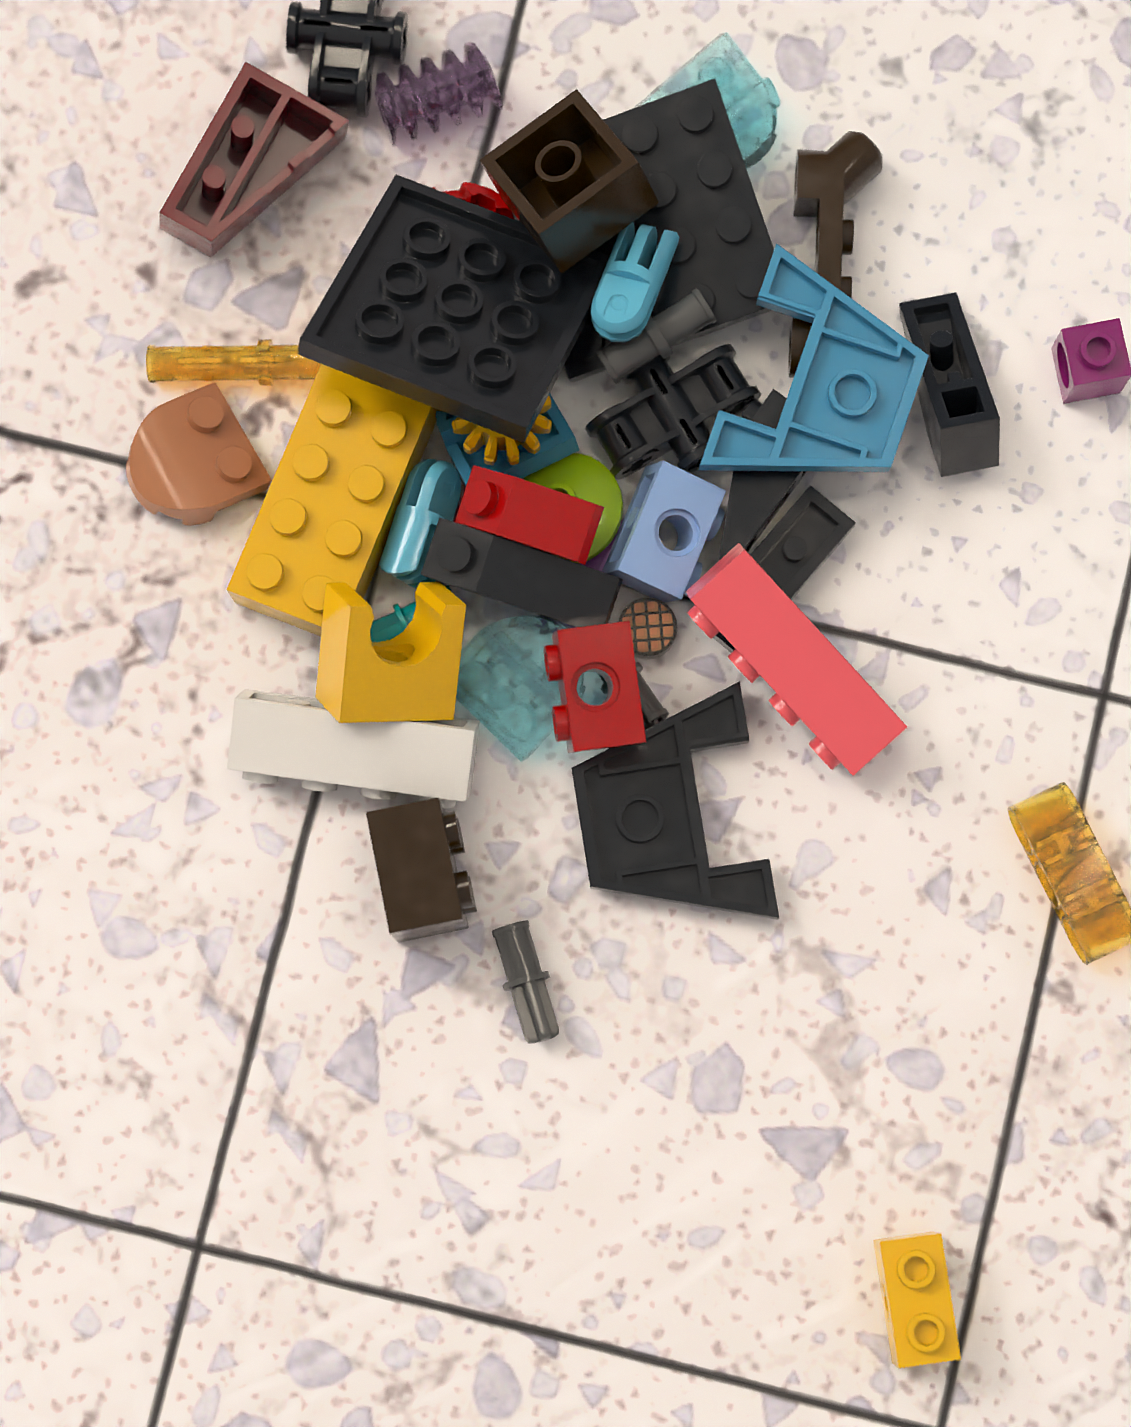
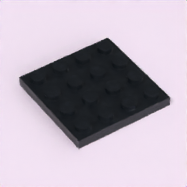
[512,78,774,382]
[298,174,610,443]

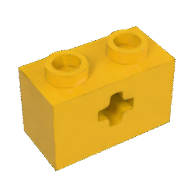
[873,1231,961,1368]

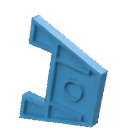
[699,243,929,472]

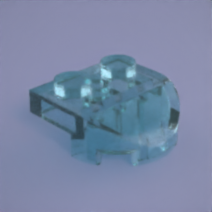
[634,32,780,169]
[456,615,586,762]

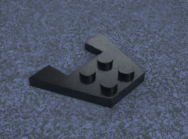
[571,681,779,920]

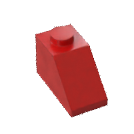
[454,465,604,565]

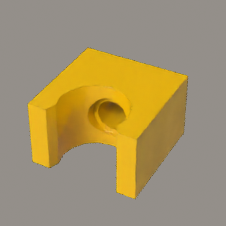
[315,582,466,723]

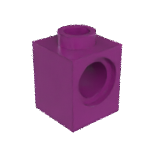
[1051,318,1131,404]

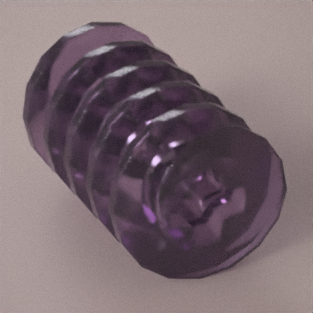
[374,41,503,147]

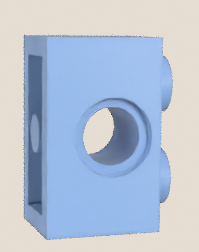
[602,460,726,603]

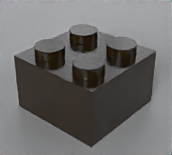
[479,89,659,274]
[366,797,477,943]

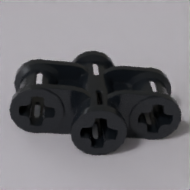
[286,0,408,117]
[585,343,762,480]

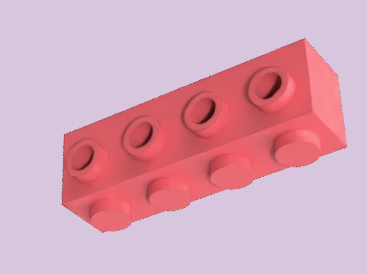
[685,543,907,776]

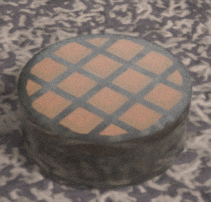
[618,597,677,659]

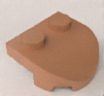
[126,382,272,525]

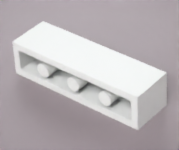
[227,689,480,808]

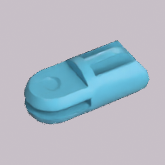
[591,222,680,342]
[379,459,461,589]

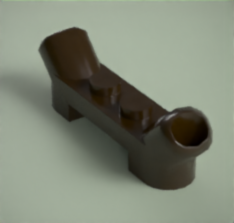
[788,131,883,378]

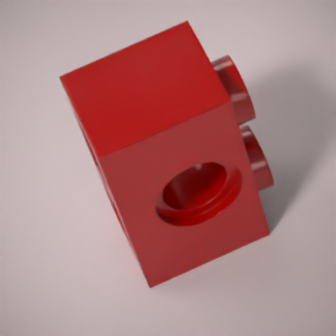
[544,621,646,754]

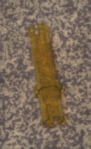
[146,339,321,386]

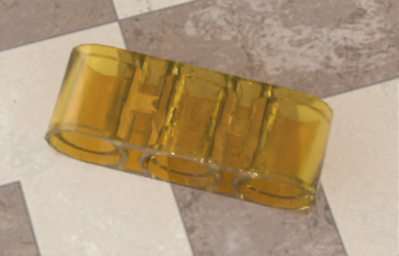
[1007,782,1131,965]

